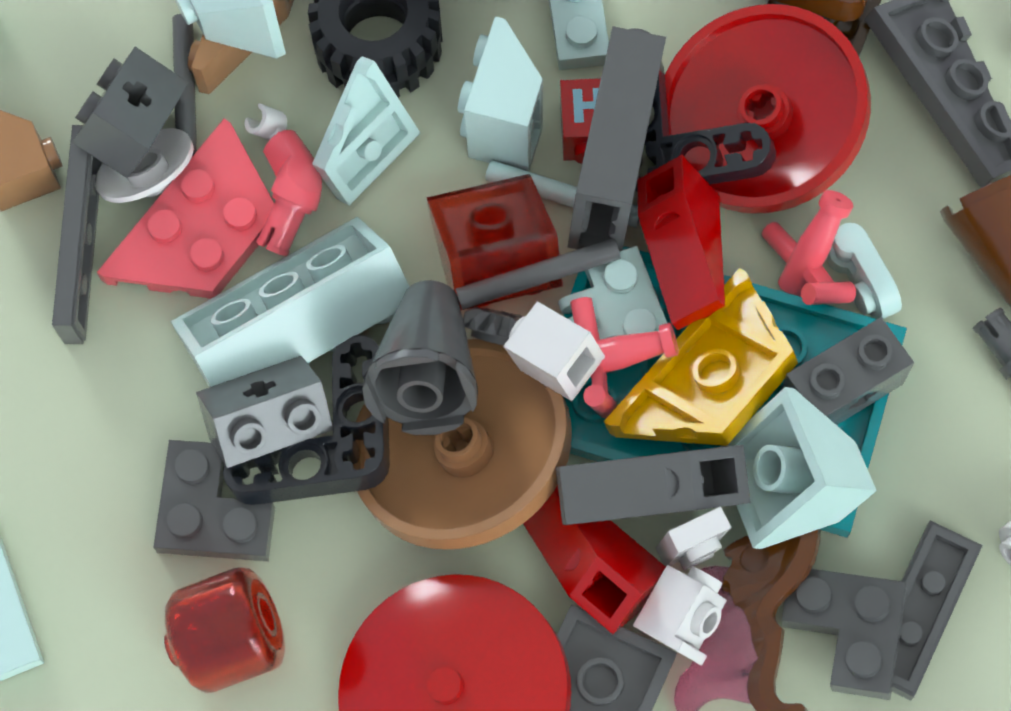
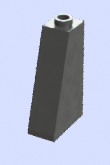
[567,26,666,251]

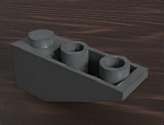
[556,445,751,525]

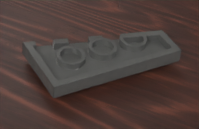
[864,0,1011,188]

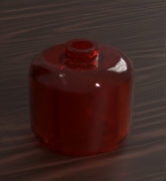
[164,567,285,693]

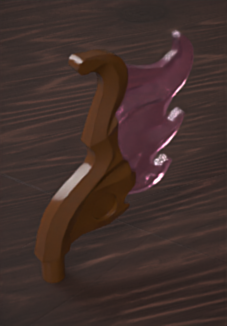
[674,529,821,711]

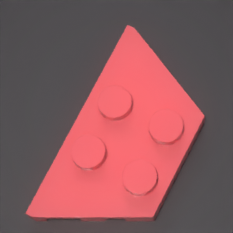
[97,118,274,299]

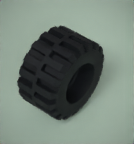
[308,0,443,98]

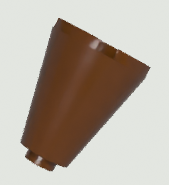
[940,175,1011,308]

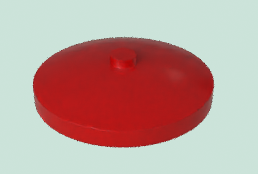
[665,4,871,214]
[338,574,571,711]

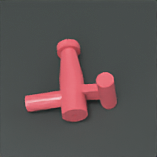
[762,190,856,305]
[570,297,679,419]

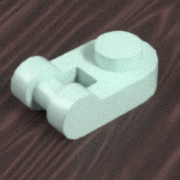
[827,223,902,319]

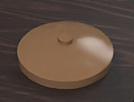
[353,339,572,550]

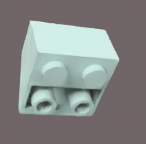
[458,17,543,171]

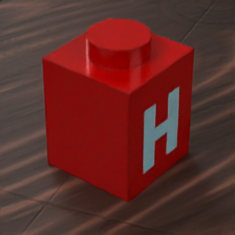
[560,78,601,164]

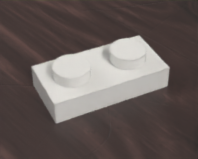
[656,507,732,570]

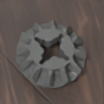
[463,307,523,345]

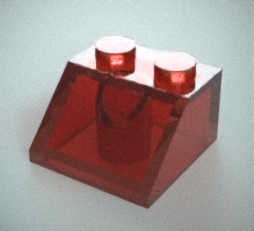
[426,174,563,310]

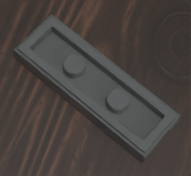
[892,520,983,701]

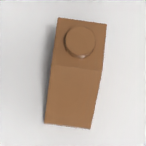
[0,110,63,212]

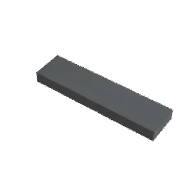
[52,125,103,344]

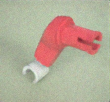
[245,103,322,256]

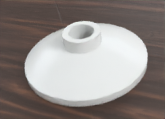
[95,128,194,203]

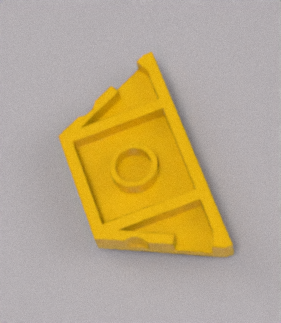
[604,268,798,446]

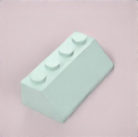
[170,216,410,387]

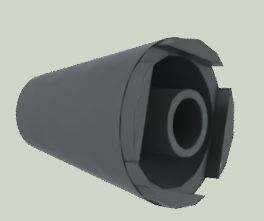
[362,280,478,435]

